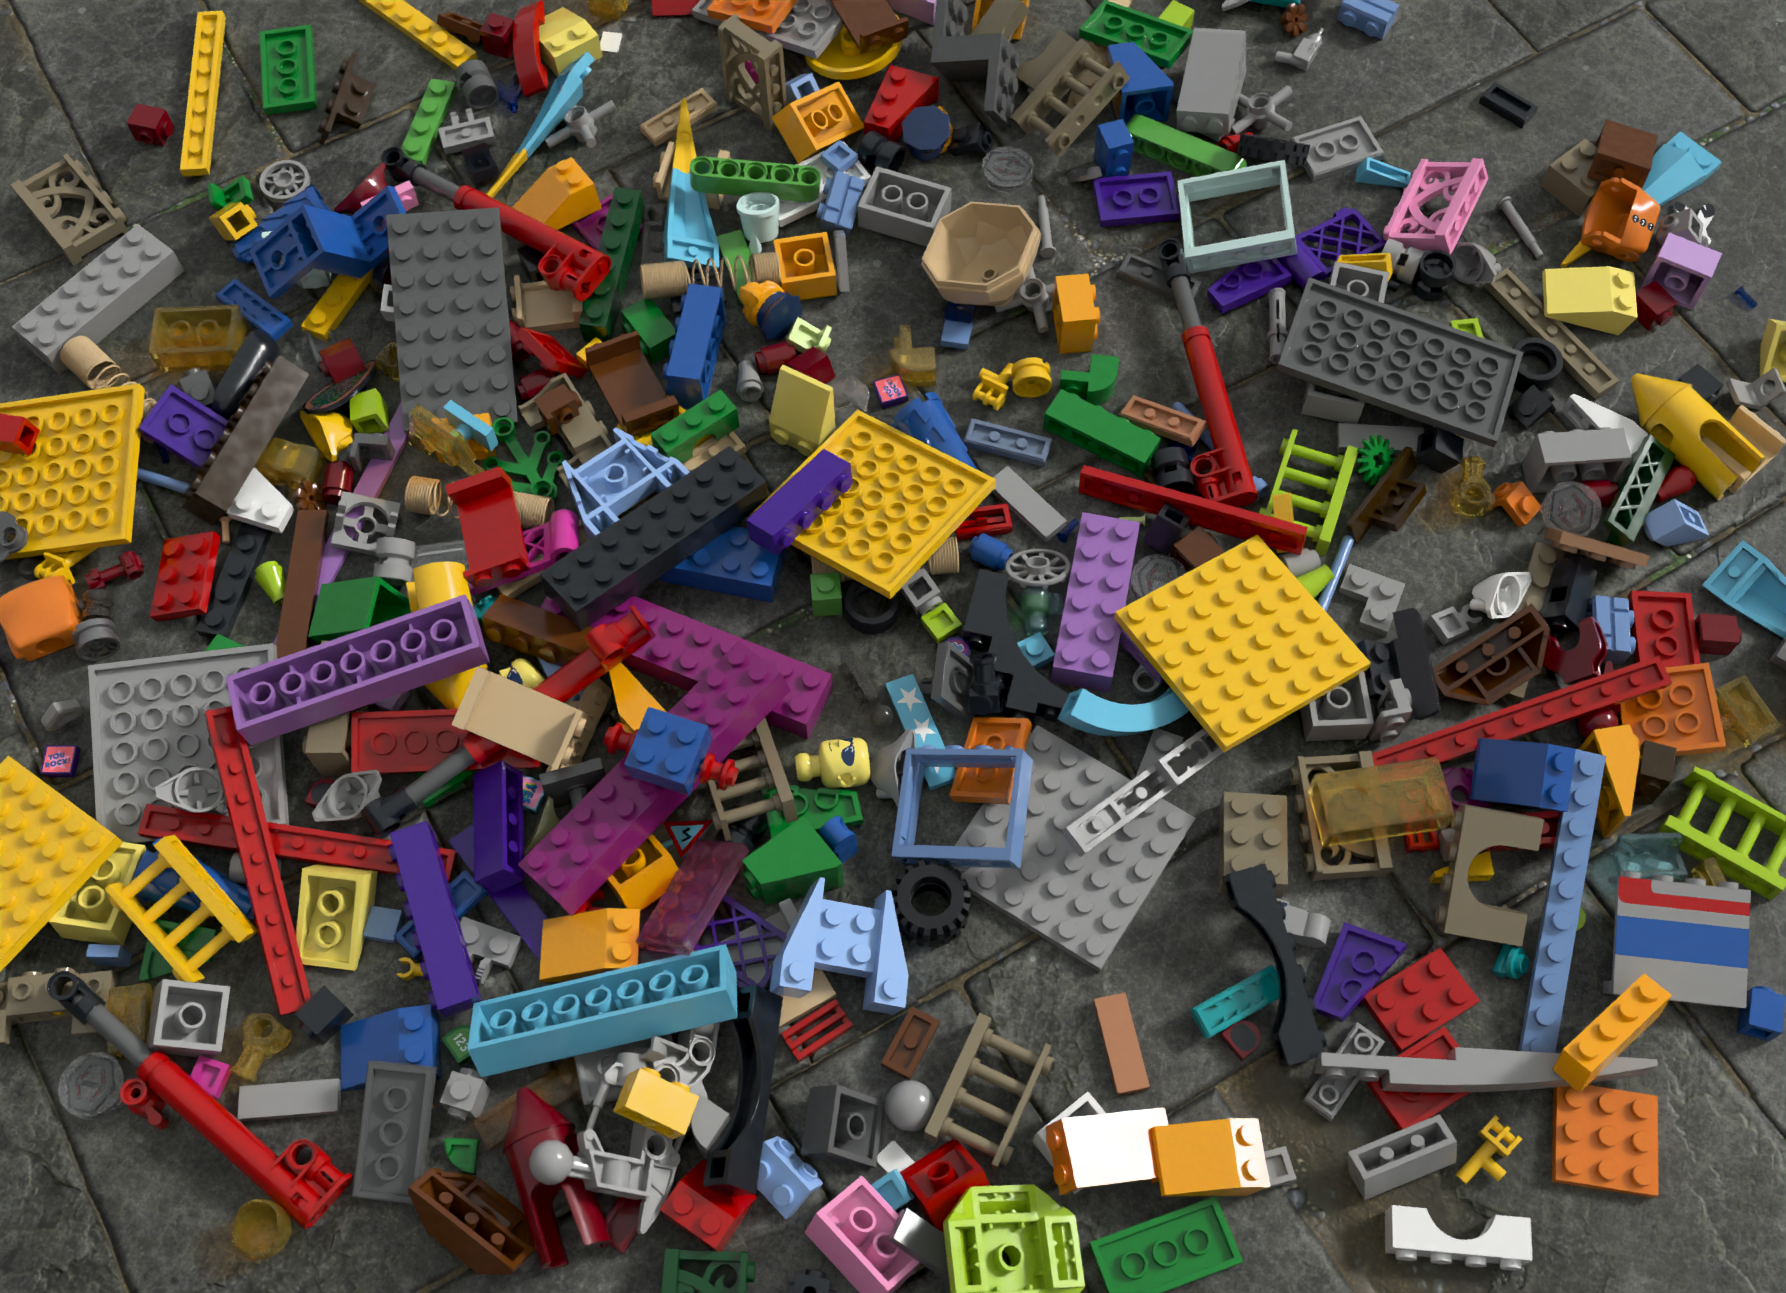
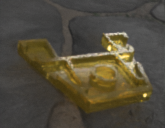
[409,404,485,477]

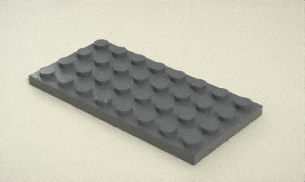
[386,208,519,433]
[1276,277,1523,448]

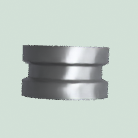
[72,618,121,661]

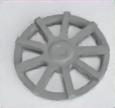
[1005,549,1071,589]

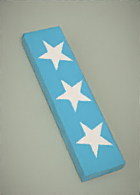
[885,674,956,791]

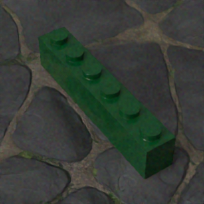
[579,187,645,342]

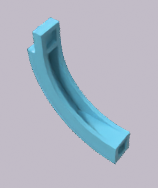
[1058,687,1189,737]

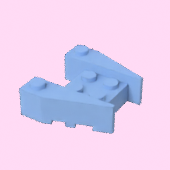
[562,428,690,540]
[770,877,909,1015]

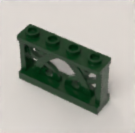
[661,1248,756,1293]

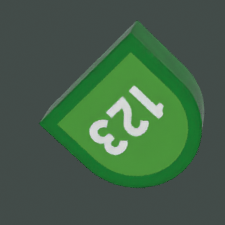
[441,1025,472,1066]

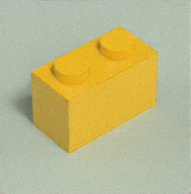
[613,1067,699,1139]

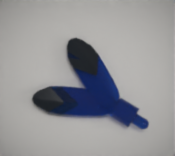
[492,74,522,113]

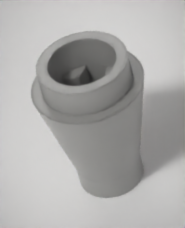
[736,360,764,402]

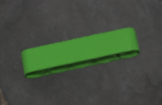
[1126,114,1247,177]
[690,156,821,202]

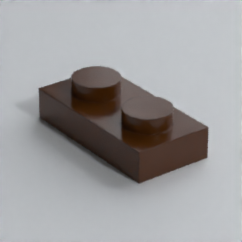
[437,12,483,43]
[881,1006,940,1080]

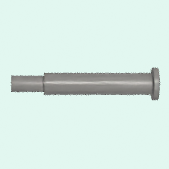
[1037,195,1056,258]
[1496,196,1544,259]

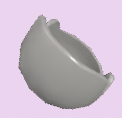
[884,1080,936,1132]

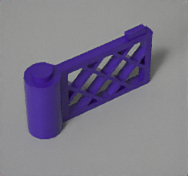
[1277,207,1386,290]
[655,873,787,989]

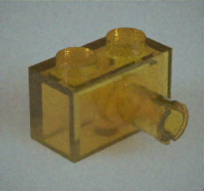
[1715,674,1780,748]

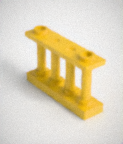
[104,835,258,983]

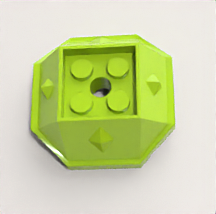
[943,1184,1085,1293]

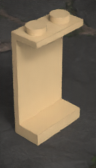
[451,666,587,770]

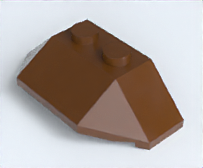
[1433,603,1550,706]
[407,1168,535,1274]

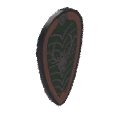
[303,360,379,415]

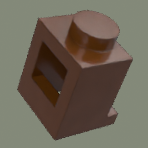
[534,383,583,435]

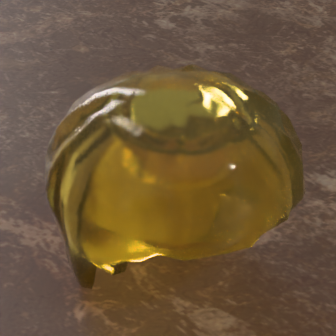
[231,1199,292,1261]

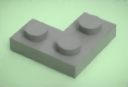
[1338,564,1405,637]

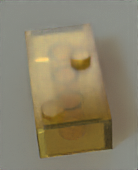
[1308,757,1455,847]

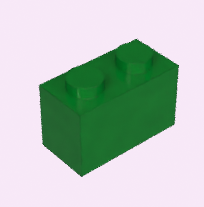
[621,298,677,364]

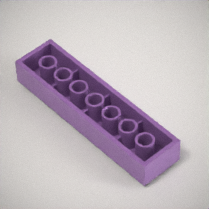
[225,594,490,745]

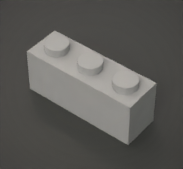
[1348,1114,1457,1200]

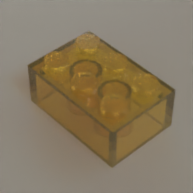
[148,304,248,373]

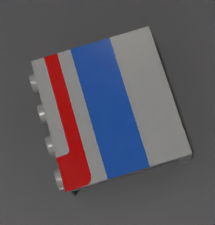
[1603,871,1751,1008]

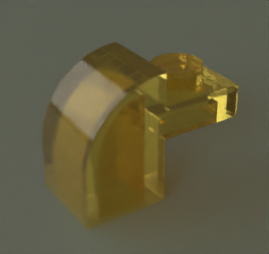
[890,325,936,386]

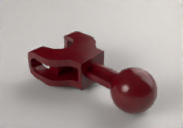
[1543,616,1618,739]

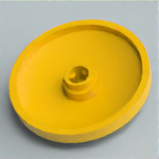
[804,14,903,80]

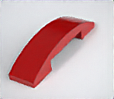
[513,0,548,98]

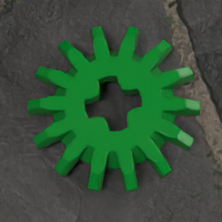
[1356,435,1395,486]

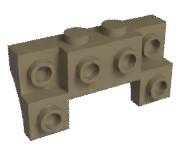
[518,373,612,494]
[0,967,118,1045]

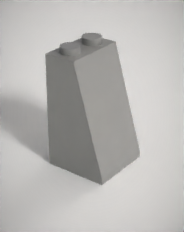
[1176,28,1246,135]

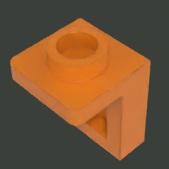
[1488,481,1542,527]

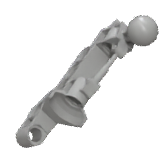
[529,1022,721,1234]

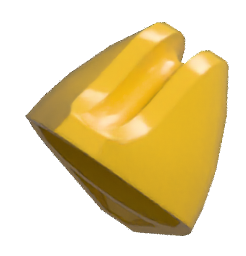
[300,410,353,462]

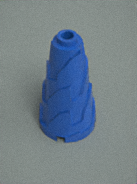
[232,184,331,265]
[890,392,978,470]
[132,838,255,923]

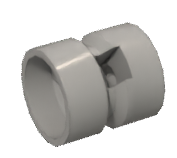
[1382,238,1425,284]
[373,537,415,586]

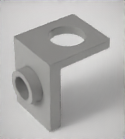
[1726,368,1786,410]

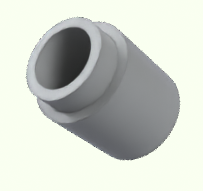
[1278,548,1321,577]

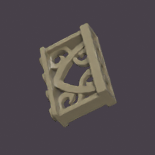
[718,14,787,133]
[10,153,128,266]
[1289,751,1393,882]

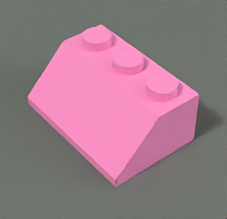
[804,1176,922,1293]

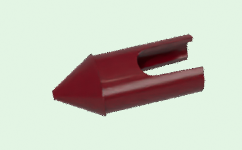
[502,1087,611,1270]

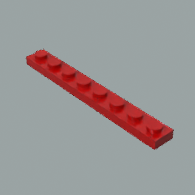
[1079,465,1308,555]

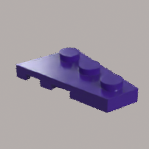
[1313,922,1407,1022]

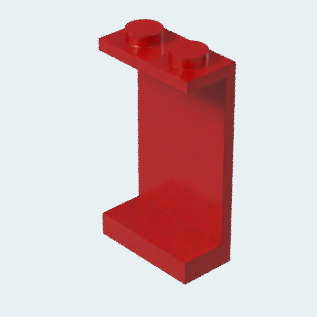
[445,466,530,588]

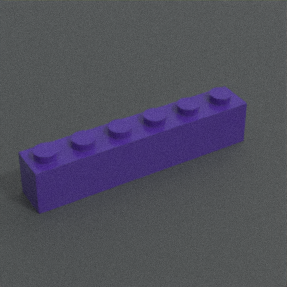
[388,820,482,1018]

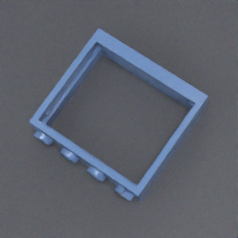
[891,745,1033,869]

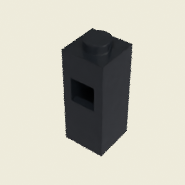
[1540,556,1597,634]

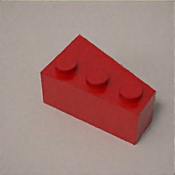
[864,65,939,142]

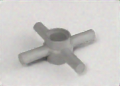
[1230,86,1293,135]
[545,100,617,148]
[995,266,1055,333]

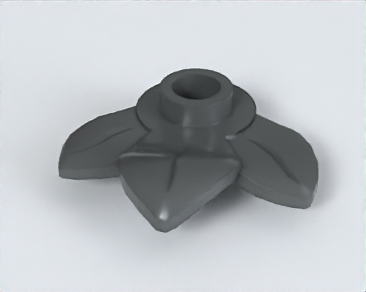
[0,511,28,563]

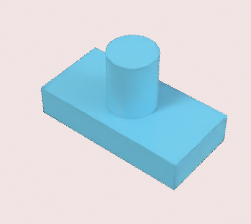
[443,400,499,451]

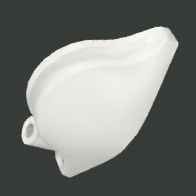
[1470,572,1532,619]

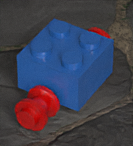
[604,707,739,796]

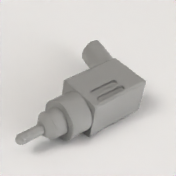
[1274,28,1324,71]

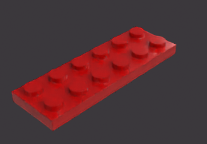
[351,709,541,774]

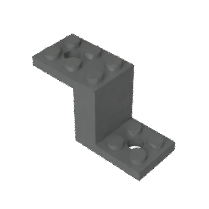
[931,0,1021,128]

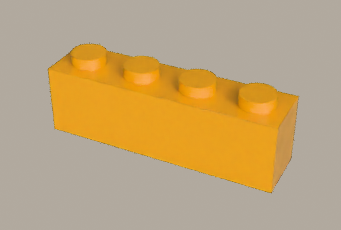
[1552,973,1672,1093]

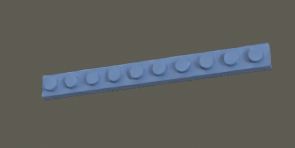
[1518,749,1606,1053]

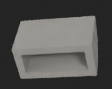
[691,1095,730,1159]

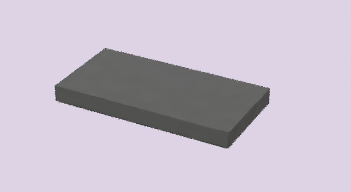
[352,1060,437,1204]

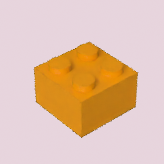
[773,232,837,300]
[1052,274,1100,354]

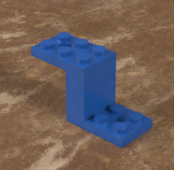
[250,186,406,299]

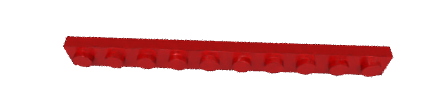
[1372,655,1672,786]
[204,706,311,1017]
[138,804,458,883]

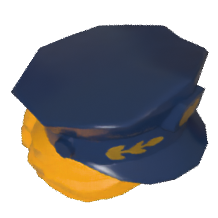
[902,105,953,161]
[739,280,803,340]

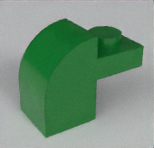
[1059,354,1119,405]

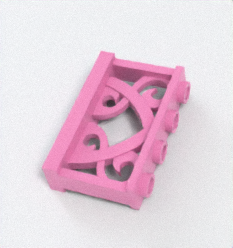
[1383,158,1489,255]

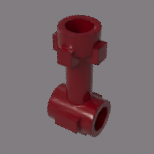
[85,551,144,591]

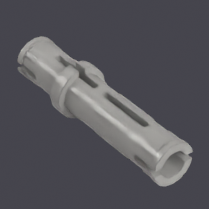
[1267,288,1288,365]

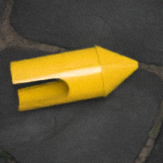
[1631,373,1766,500]
[406,562,488,709]

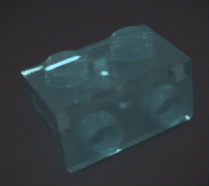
[1611,832,1688,882]

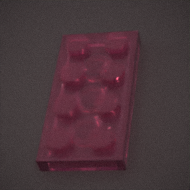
[636,839,750,956]

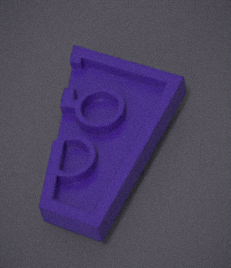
[1207,258,1292,314]

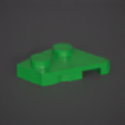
[139,918,219,981]

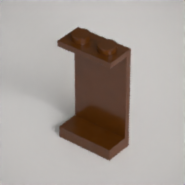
[829,0,909,54]
[1587,119,1658,189]
[585,330,679,437]

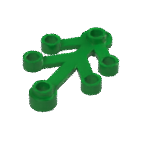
[483,417,564,501]

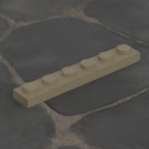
[1484,268,1620,400]
[1503,541,1565,703]

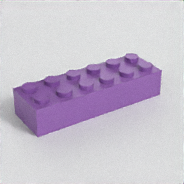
[1050,512,1140,693]

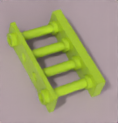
[1259,429,1358,556]
[1654,766,1786,900]

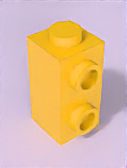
[209,202,258,241]

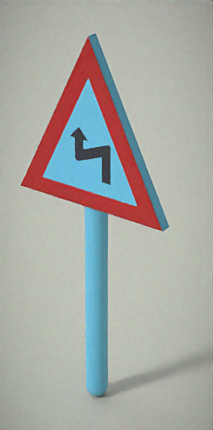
[662,820,713,859]

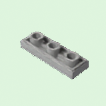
[1302,1022,1385,1122]

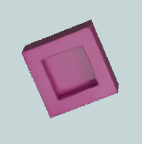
[190,1055,233,1099]

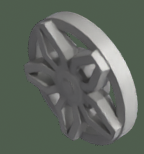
[259,160,311,203]

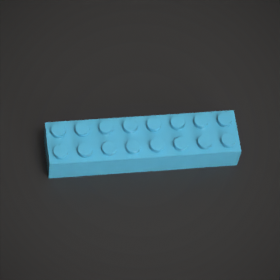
[467,944,737,1077]

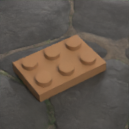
[1544,527,1650,570]

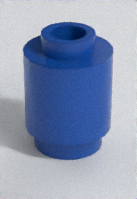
[968,533,1014,571]

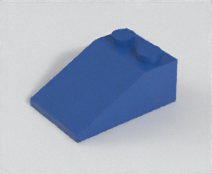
[341,1004,441,1091]

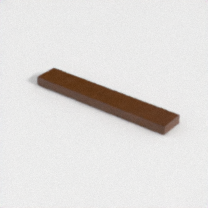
[276,510,329,659]

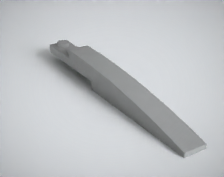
[1061,728,1224,857]
[1315,1047,1658,1093]

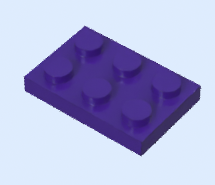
[1092,171,1180,227]
[138,384,228,469]

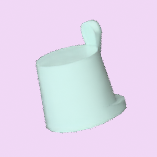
[736,192,779,254]

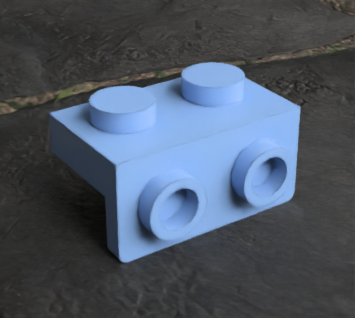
[757,1136,823,1219]

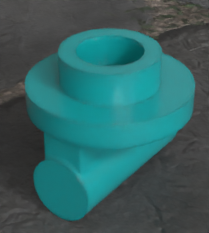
[1492,943,1529,979]

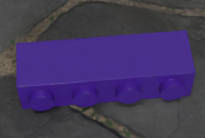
[746,449,853,555]
[473,760,525,893]

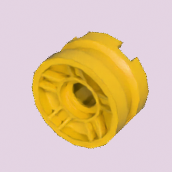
[1011,357,1052,398]

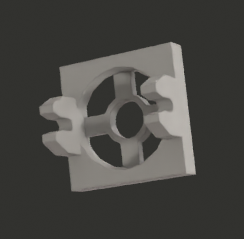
[331,491,401,556]

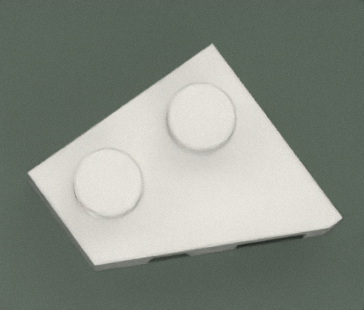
[226,468,294,534]

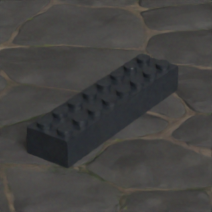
[540,446,768,631]

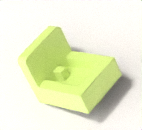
[785,317,832,353]

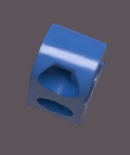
[819,816,858,864]

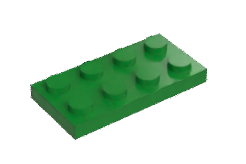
[1079,0,1193,69]
[260,25,317,115]
[1089,1196,1243,1293]

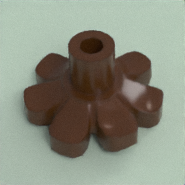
[1280,4,1308,37]
[292,480,326,510]

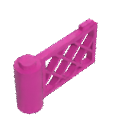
[469,509,580,595]

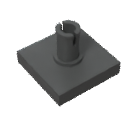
[921,641,975,722]
[539,757,607,809]

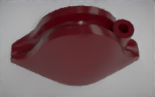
[334,163,387,215]

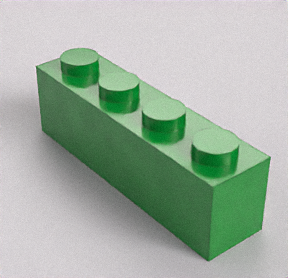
[1043,389,1161,478]

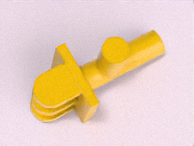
[972,363,1014,411]
[34,548,97,585]
[1455,1115,1522,1184]

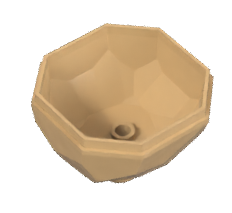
[921,202,1041,307]

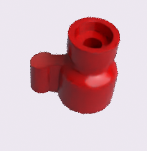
[120,1078,169,1130]

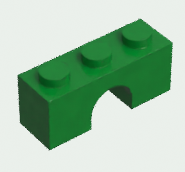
[650,389,740,463]

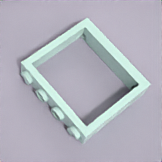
[1178,160,1297,273]

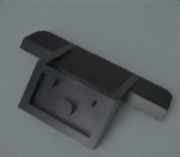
[1356,608,1441,720]

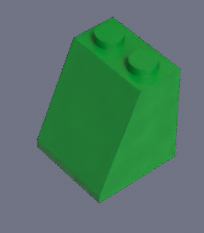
[308,576,411,644]
[742,816,844,905]

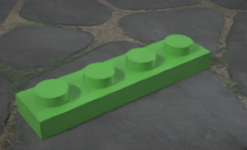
[401,78,457,165]

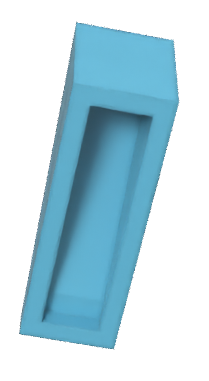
[1355,157,1411,188]

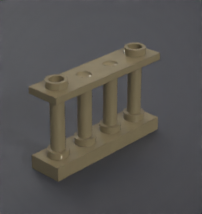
[1010,39,1130,157]
[708,718,798,841]
[924,1013,1054,1173]

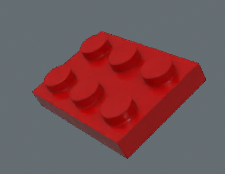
[149,531,221,622]
[1627,590,1701,668]
[1362,948,1480,1053]
[1364,1026,1471,1131]

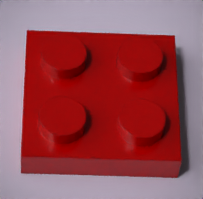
[515,327,588,378]

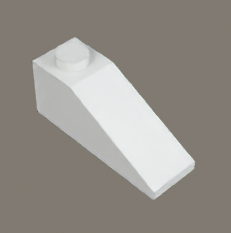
[1562,394,1648,467]

